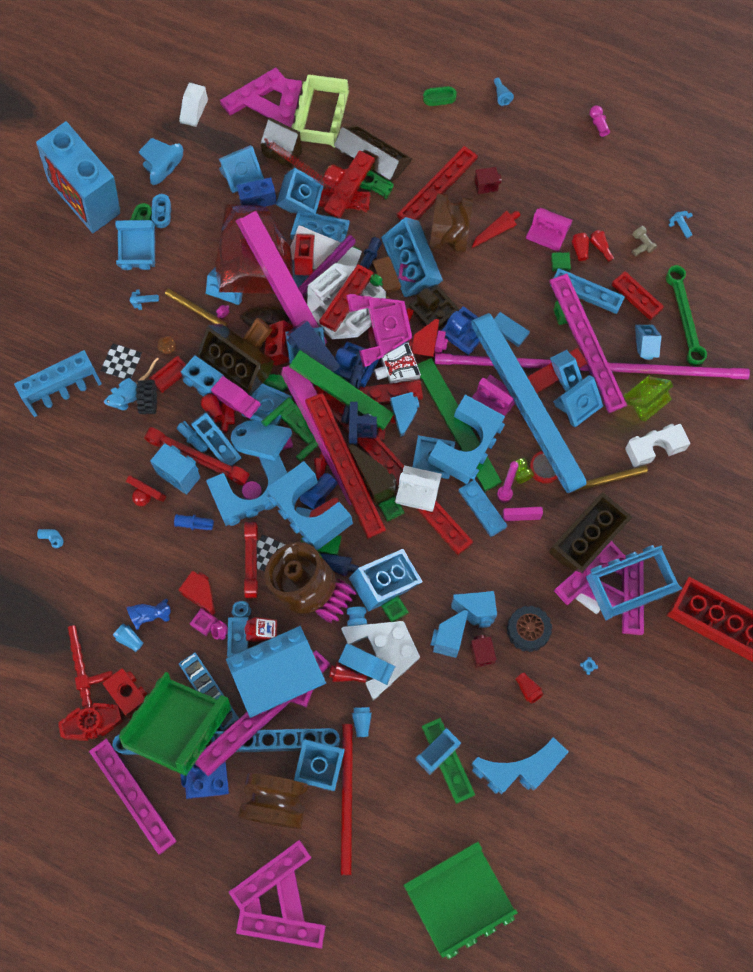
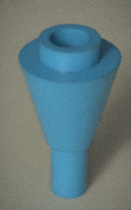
[494,78,514,106]

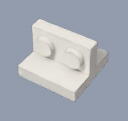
[395,465,442,512]

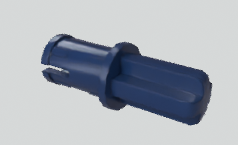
[360,237,382,270]

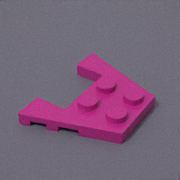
[346,294,412,367]

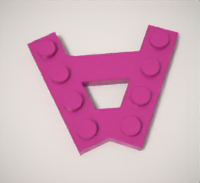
[220,68,302,128]
[554,541,644,635]
[229,840,326,949]

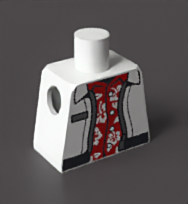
[374,343,421,384]

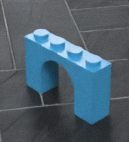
[427,395,505,484]
[206,455,287,526]
[266,461,353,550]

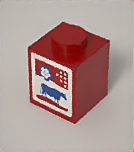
[245,617,277,643]

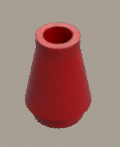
[572,233,589,261]
[201,394,224,422]
[515,672,544,704]

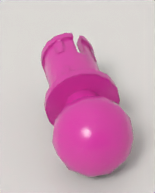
[589,105,610,137]

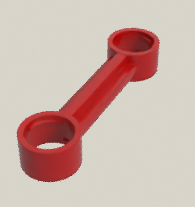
[244,522,258,598]

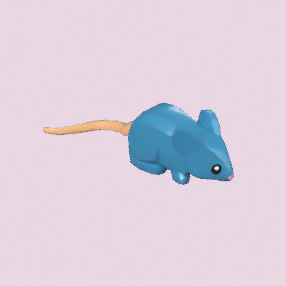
[104,358,159,410]

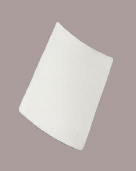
[287,225,362,269]

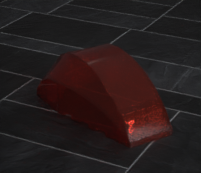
[215,204,293,294]

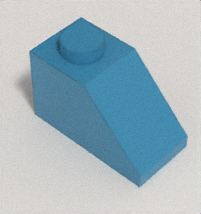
[635,325,661,360]
[550,350,582,392]
[390,392,420,437]

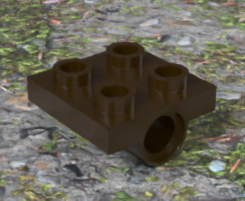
[409,285,460,328]

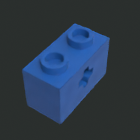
[237,177,277,211]

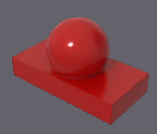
[126,475,166,506]

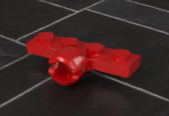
[323,150,375,218]

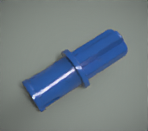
[174,514,214,530]

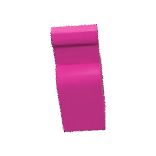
[211,376,261,419]

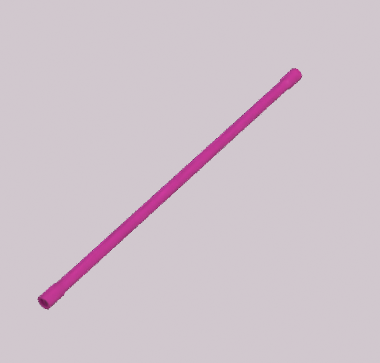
[435,353,750,379]

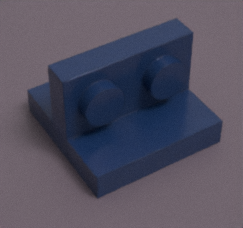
[349,402,377,447]

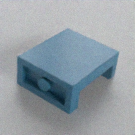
[116,220,155,270]

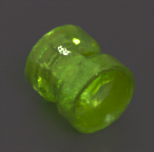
[508,458,534,484]

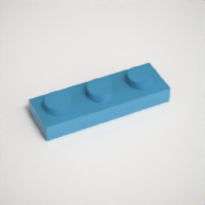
[458,480,507,537]

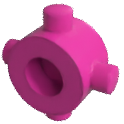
[216,305,230,318]

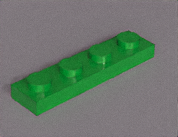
[422,718,475,804]

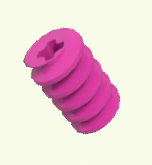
[315,579,357,623]

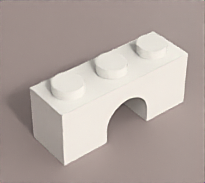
[625,424,690,468]

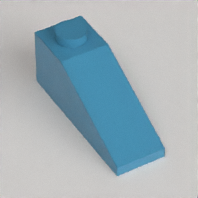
[191,412,242,466]

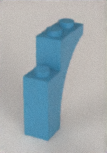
[471,737,569,794]

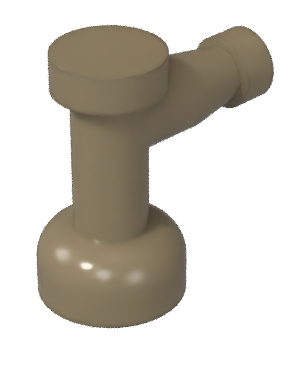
[632,226,657,257]

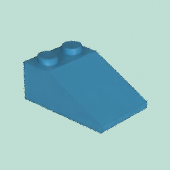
[349,549,423,612]

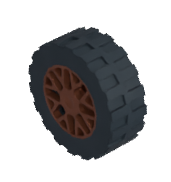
[507,606,552,652]

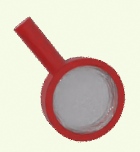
[529,451,558,483]

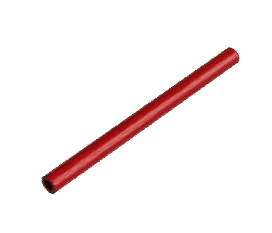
[341,724,353,875]

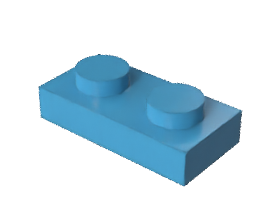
[227,617,249,658]

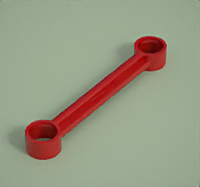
[144,427,250,486]

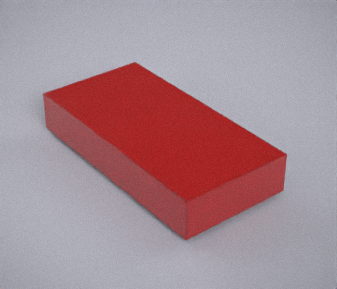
[149,355,186,393]

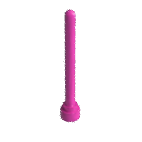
[497,461,518,503]

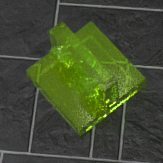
[623,376,673,421]

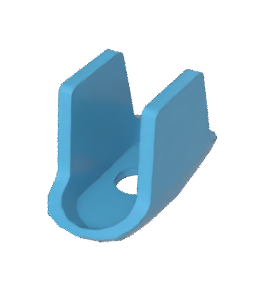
[139,138,183,185]

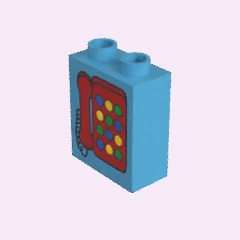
[36,121,121,233]

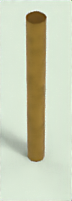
[165,288,228,327]
[575,465,648,492]

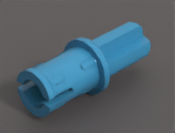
[177,421,209,453]

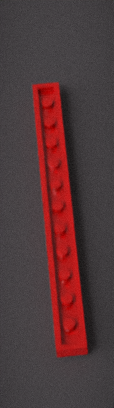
[314,385,473,556]

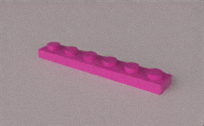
[89,739,178,855]

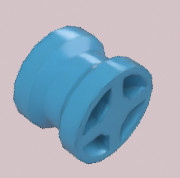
[347,607,367,626]

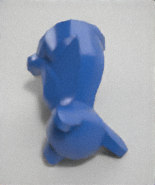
[126,598,171,629]

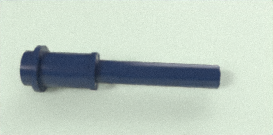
[341,365,365,424]

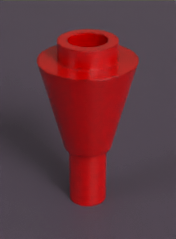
[589,230,614,262]
[329,662,367,683]

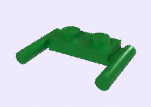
[261,397,318,462]

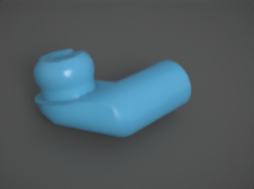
[37,529,64,548]

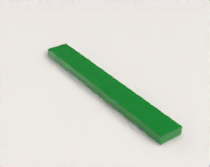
[417,358,502,492]

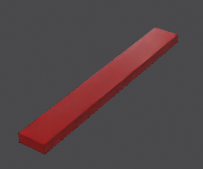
[305,393,386,539]

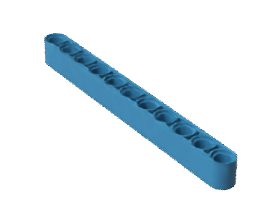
[471,313,586,493]
[113,728,340,755]

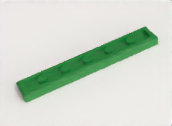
[289,350,394,430]

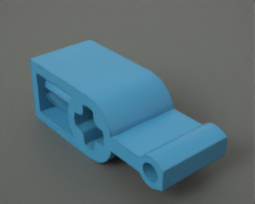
[338,643,396,685]

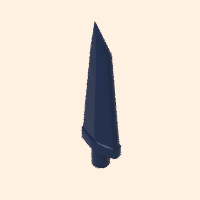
[318,552,360,577]

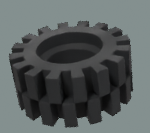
[136,380,157,414]

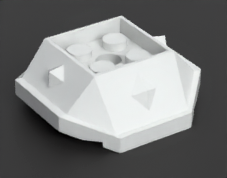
[307,263,386,339]

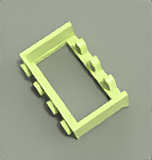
[292,75,349,148]

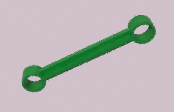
[666,265,707,367]

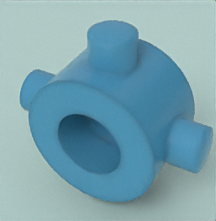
[580,657,598,675]

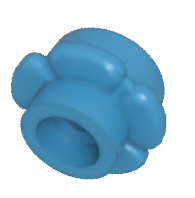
[231,601,251,617]

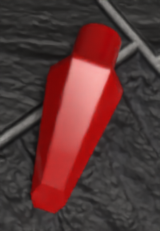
[314,452,327,480]

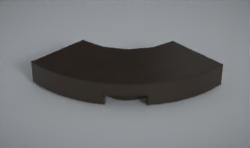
[240,306,290,327]

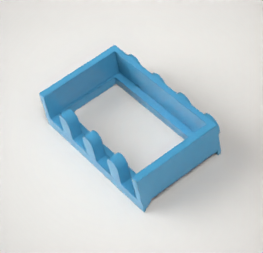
[14,350,102,417]
[586,545,683,621]

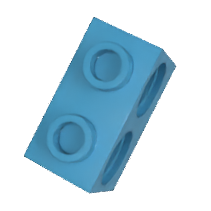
[181,355,224,396]

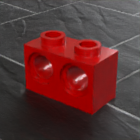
[265,320,294,366]

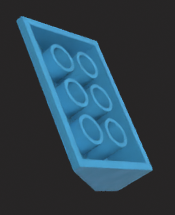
[226,626,326,718]

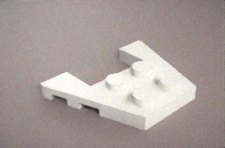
[341,621,420,700]

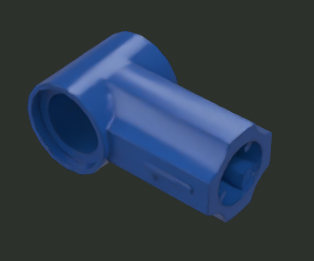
[300,473,338,510]

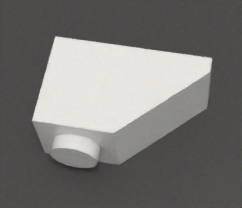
[180,82,208,127]

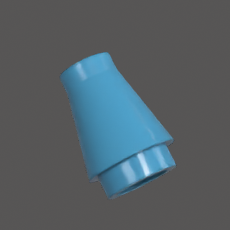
[113,623,144,652]
[352,707,372,737]

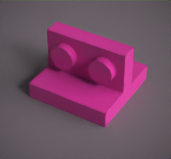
[526,208,573,252]
[471,375,515,416]

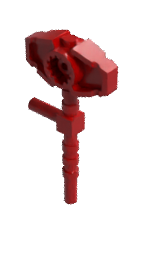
[58,625,123,741]

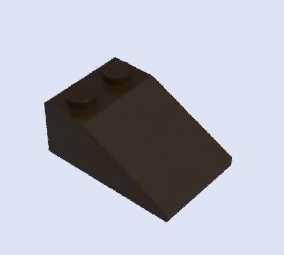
[348,444,397,506]

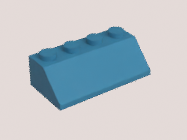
[381,217,443,297]

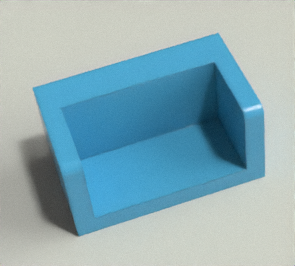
[416,728,461,775]

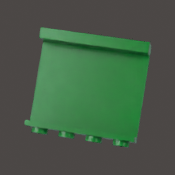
[403,842,518,959]

